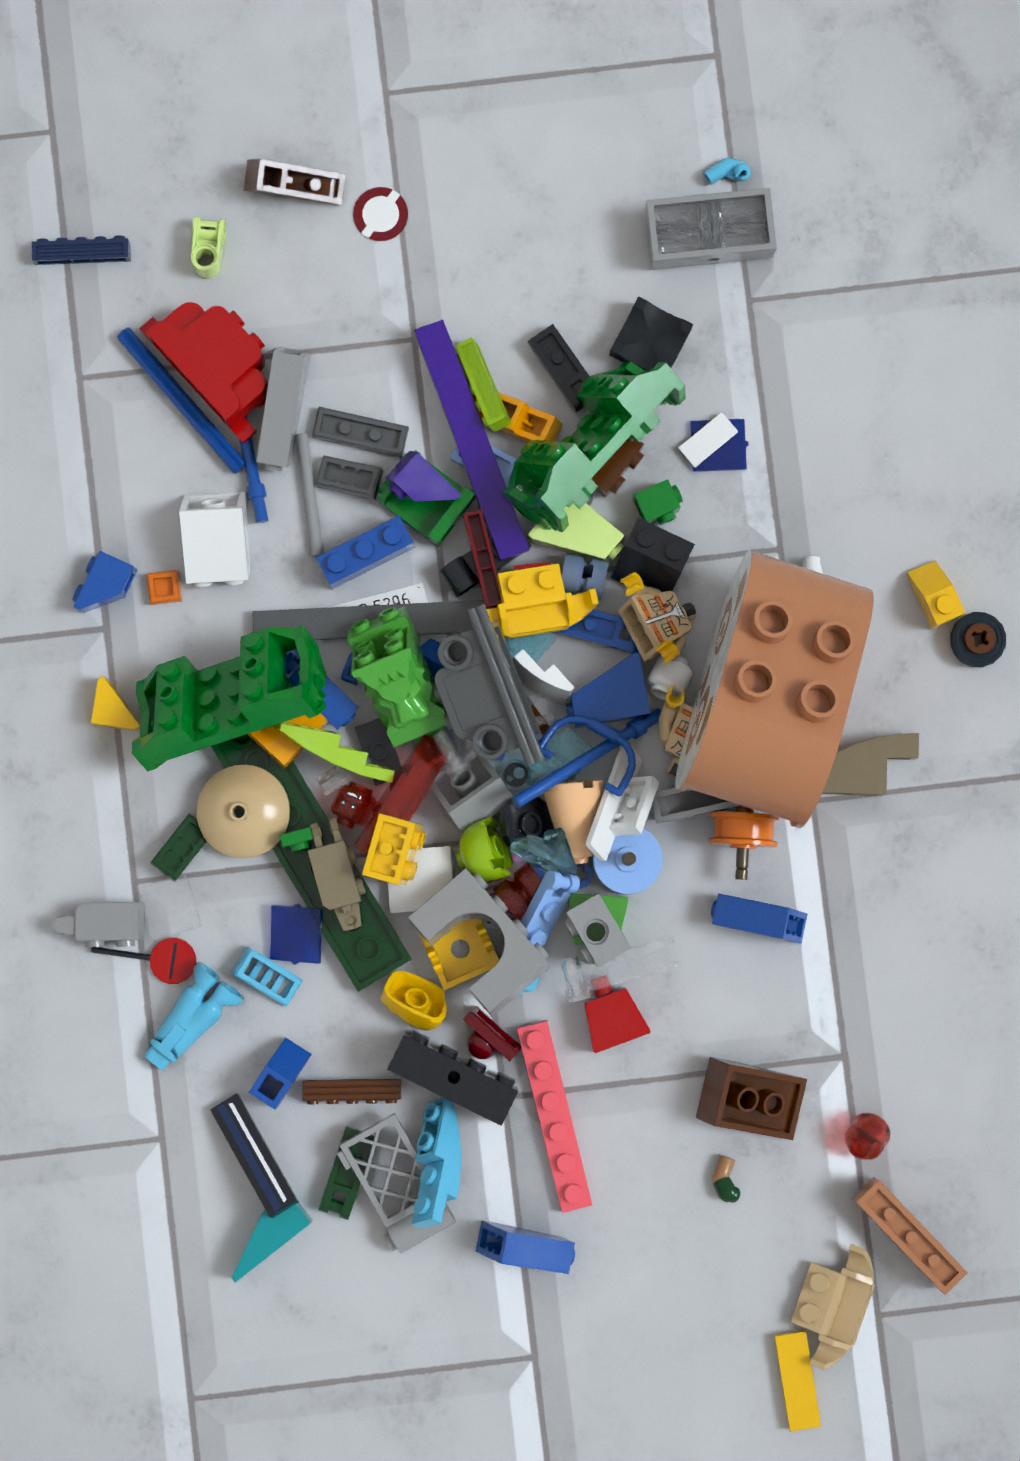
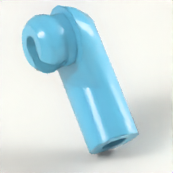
[703,157,751,185]

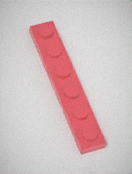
[517,1021,592,1213]

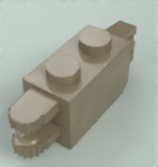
[308,817,366,931]

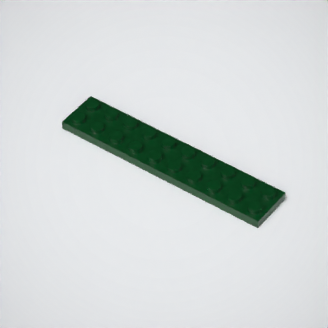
[211,734,412,992]

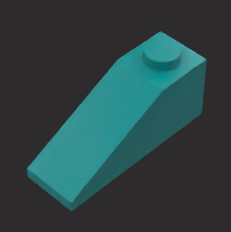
[231,1202,312,1283]

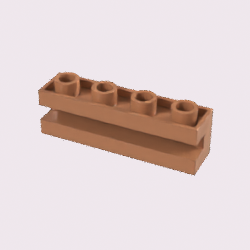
[852,1177,968,1295]

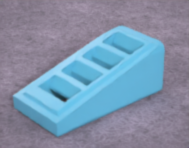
[231,946,303,1007]

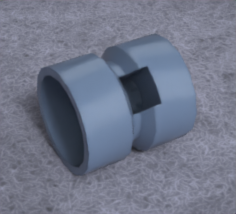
[562,553,609,601]

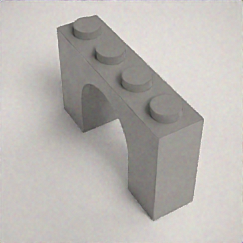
[408,868,550,1017]

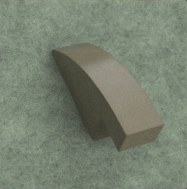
[822,733,919,796]

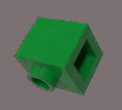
[633,479,683,525]

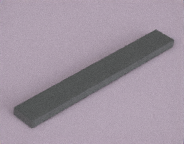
[252,600,484,640]

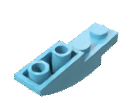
[412,1098,461,1229]

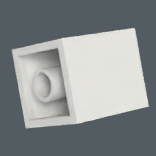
[179,491,250,587]

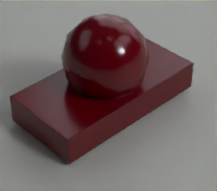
[463,1006,521,1062]

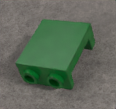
[378,450,475,547]

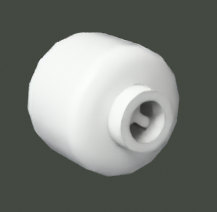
[647,655,693,701]

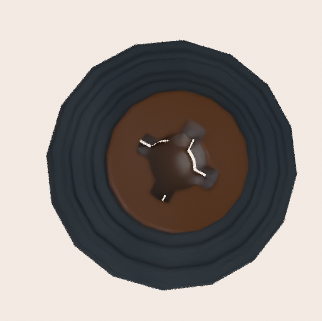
[950,612,1006,667]

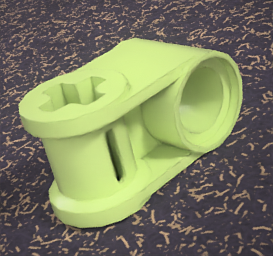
[191,216,226,279]

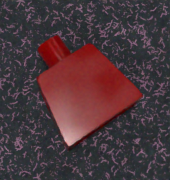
[584,974,651,1053]

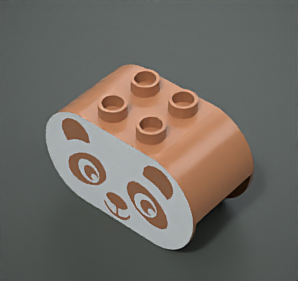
[675,550,874,828]

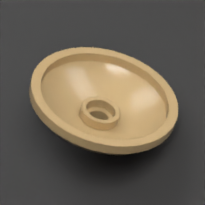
[197,765,290,858]

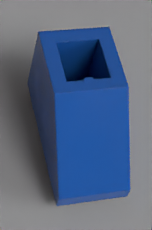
[72,551,138,613]
[249,1037,312,1110]

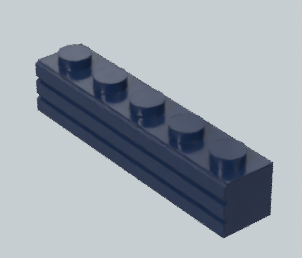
[32,235,131,265]

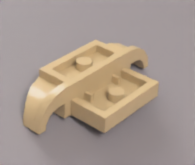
[791,1243,875,1370]

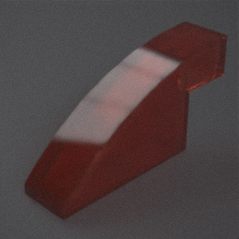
[354,734,451,856]

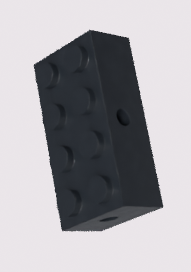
[387,1030,518,1126]

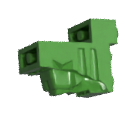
[347,606,447,747]

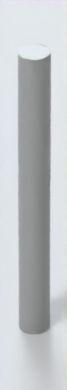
[296,433,324,557]

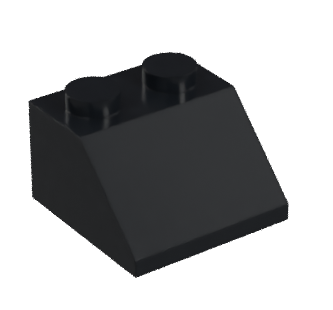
[611,518,695,592]

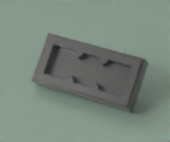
[315,455,384,500]

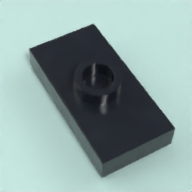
[355,718,405,786]

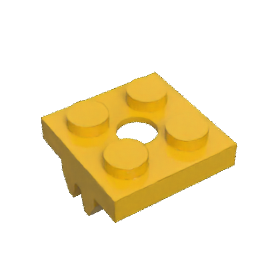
[419,919,499,990]

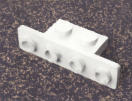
[586,746,659,861]

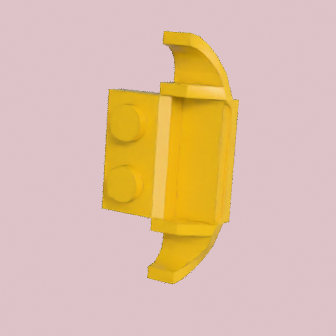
[487,563,599,639]

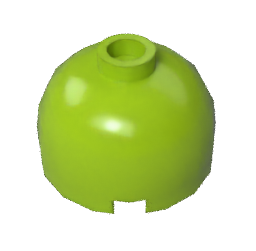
[456,817,513,881]

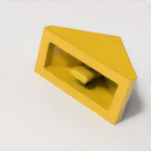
[91,676,140,732]

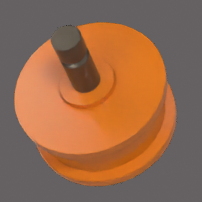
[709,807,779,880]

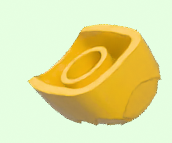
[380,971,447,1031]

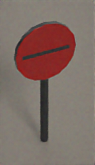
[91,938,196,984]

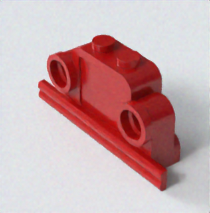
[139,302,268,443]

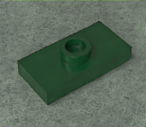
[150,813,207,882]

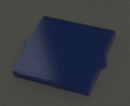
[690,419,749,472]
[270,904,322,965]

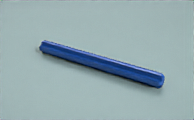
[117,327,245,474]

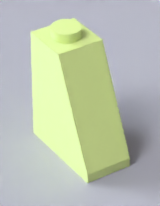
[527,503,625,561]

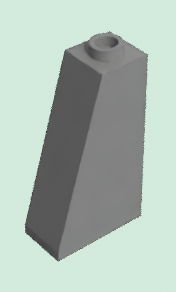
[256,347,311,471]

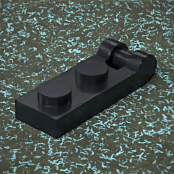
[528,324,590,413]

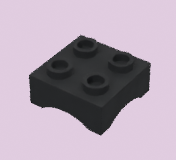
[609,296,693,371]

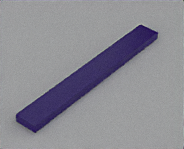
[414,320,530,562]

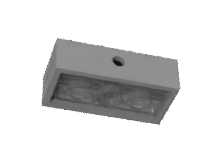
[645,188,777,270]

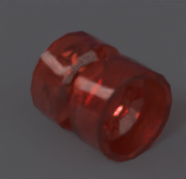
[492,863,542,920]

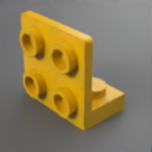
[362,813,426,885]

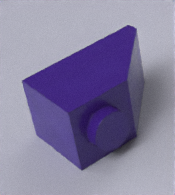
[385,451,461,501]

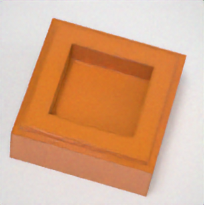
[146,570,182,606]

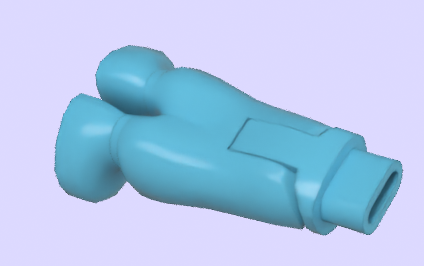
[144,962,244,1071]

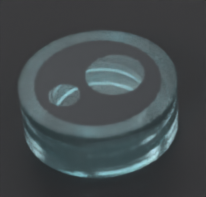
[500,759,531,791]

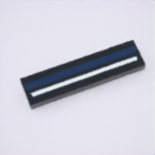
[210,1093,299,1218]

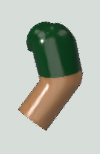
[712,1155,741,1203]

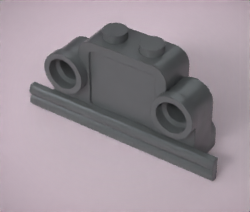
[432,604,545,766]

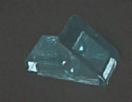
[509,828,577,876]

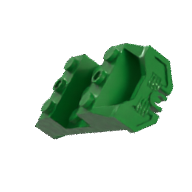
[502,361,686,532]
[132,625,326,772]

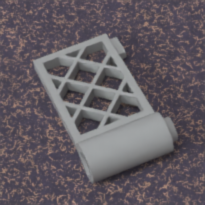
[337,1113,456,1254]

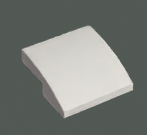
[513,649,575,704]
[388,846,455,913]

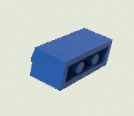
[316,515,415,590]

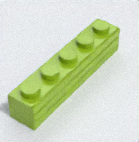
[455,337,512,432]

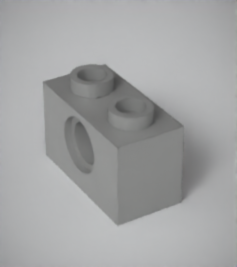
[564,893,631,967]

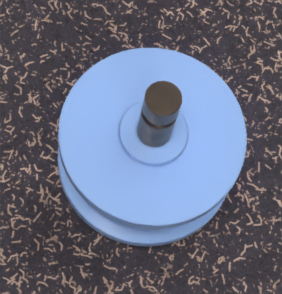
[592,829,663,894]

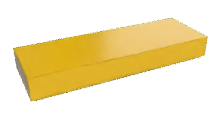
[774,1330,821,1431]

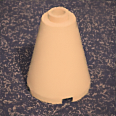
[543,779,605,864]

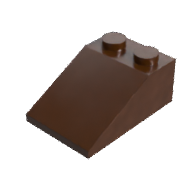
[696,1057,807,1140]

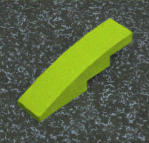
[273,722,395,783]

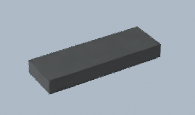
[312,407,409,458]

